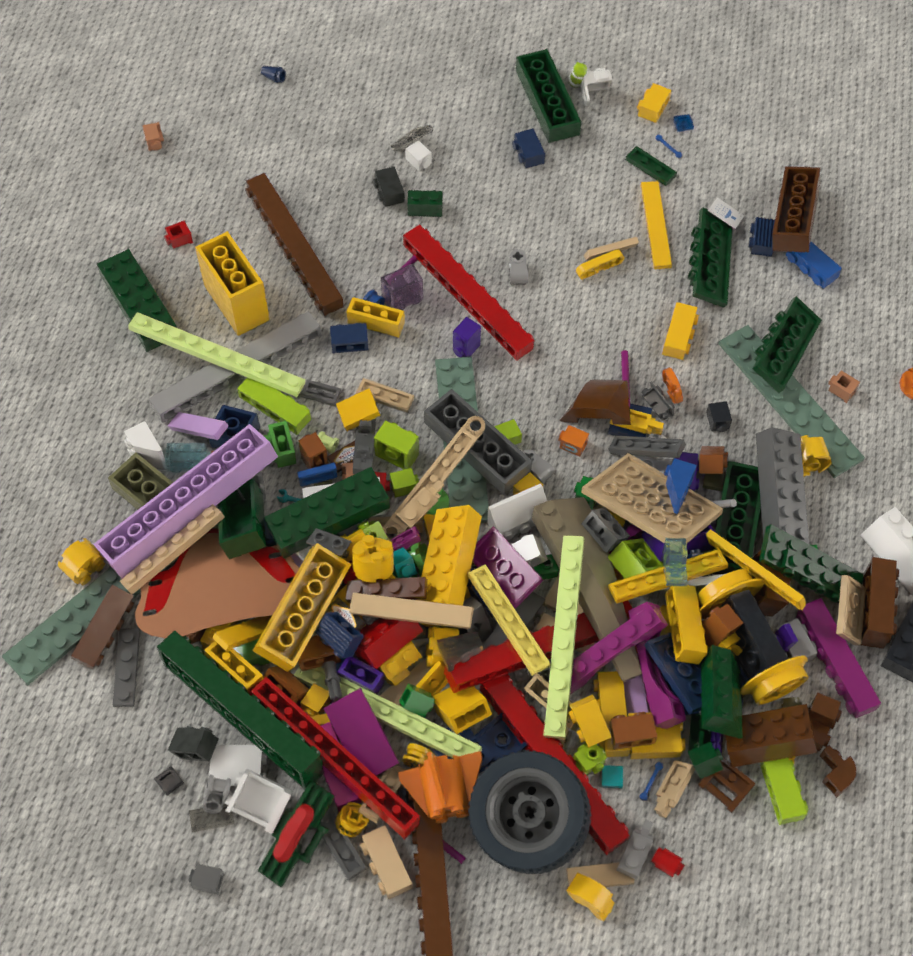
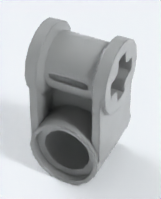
[509,249,528,284]
[523,449,555,484]
[203,775,231,814]

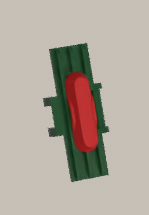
[258,780,335,887]

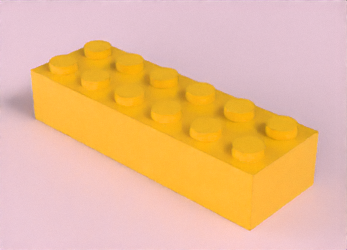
[418,505,482,627]
[252,543,351,672]

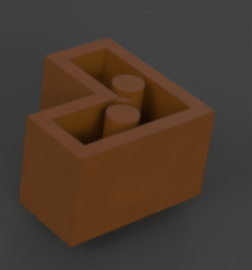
[808,692,842,752]

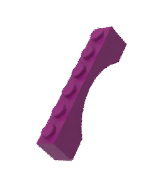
[628,602,686,729]
[570,605,668,695]

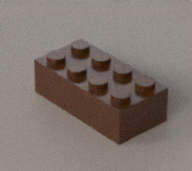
[861,557,899,649]
[725,704,817,767]

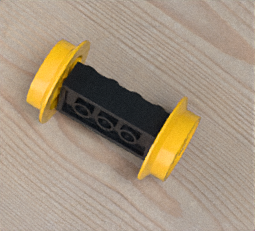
[697,569,809,705]

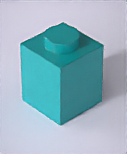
[392,547,417,578]

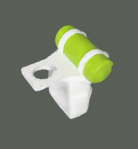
[569,62,612,107]

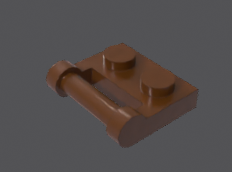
[698,756,756,813]

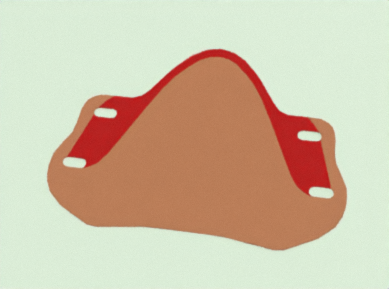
[135,528,300,638]

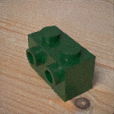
[407,190,443,217]

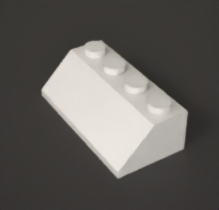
[860,507,913,595]

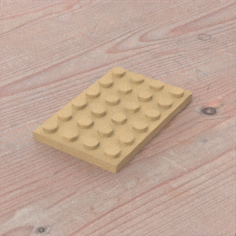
[581,453,723,551]

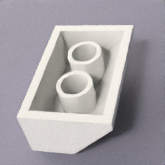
[487,483,547,541]

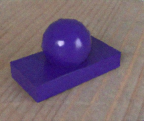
[775,623,798,652]

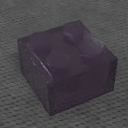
[381,264,423,310]

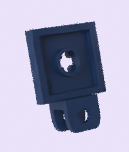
[475,712,527,773]

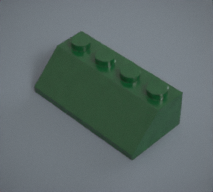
[701,645,743,739]

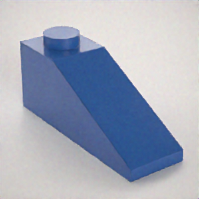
[664,458,697,514]

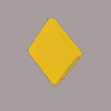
[336,388,381,431]

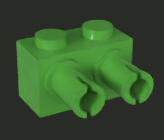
[263,421,297,468]

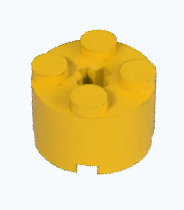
[800,435,831,476]
[352,535,394,582]
[58,538,106,586]
[425,627,459,668]

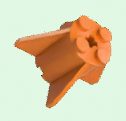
[398,751,482,823]

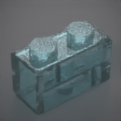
[165,443,208,473]

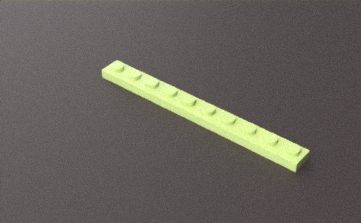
[128,312,305,397]
[544,536,584,739]
[294,667,482,758]

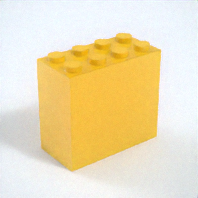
[195,231,270,336]

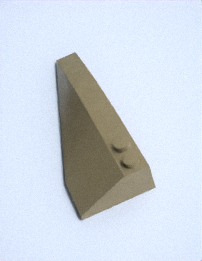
[532,497,642,682]

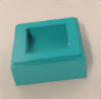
[601,765,623,789]

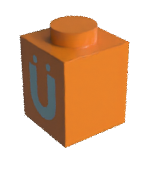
[558,425,589,457]

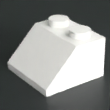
[124,421,168,469]

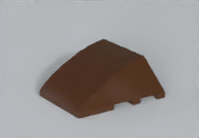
[560,379,631,425]

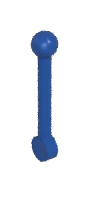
[656,135,682,158]
[640,762,663,801]

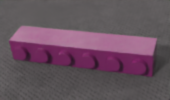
[796,598,881,719]

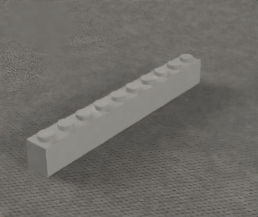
[149,311,321,423]

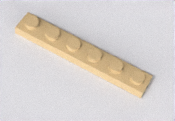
[120,504,225,595]

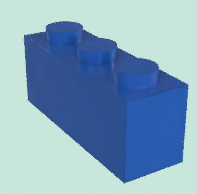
[786,242,842,289]

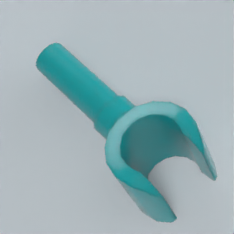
[277,489,301,503]

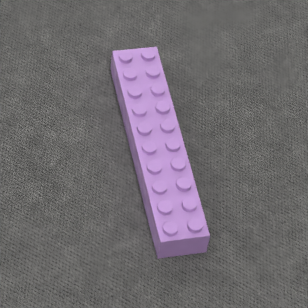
[93,424,278,579]

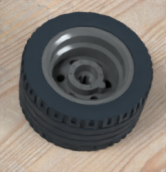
[468,750,591,874]

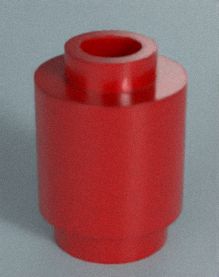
[651,847,685,878]

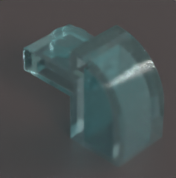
[663,538,688,586]

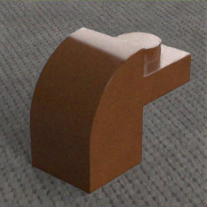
[820,745,856,798]

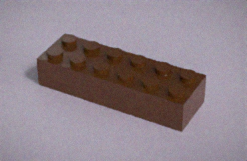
[772,166,820,252]

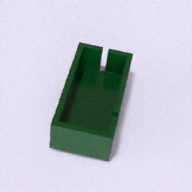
[218,478,266,560]

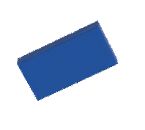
[297,462,337,487]

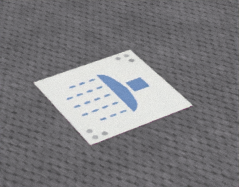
[708,197,744,229]

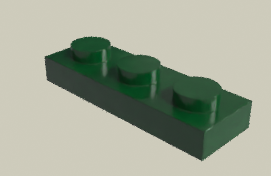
[626,146,677,186]

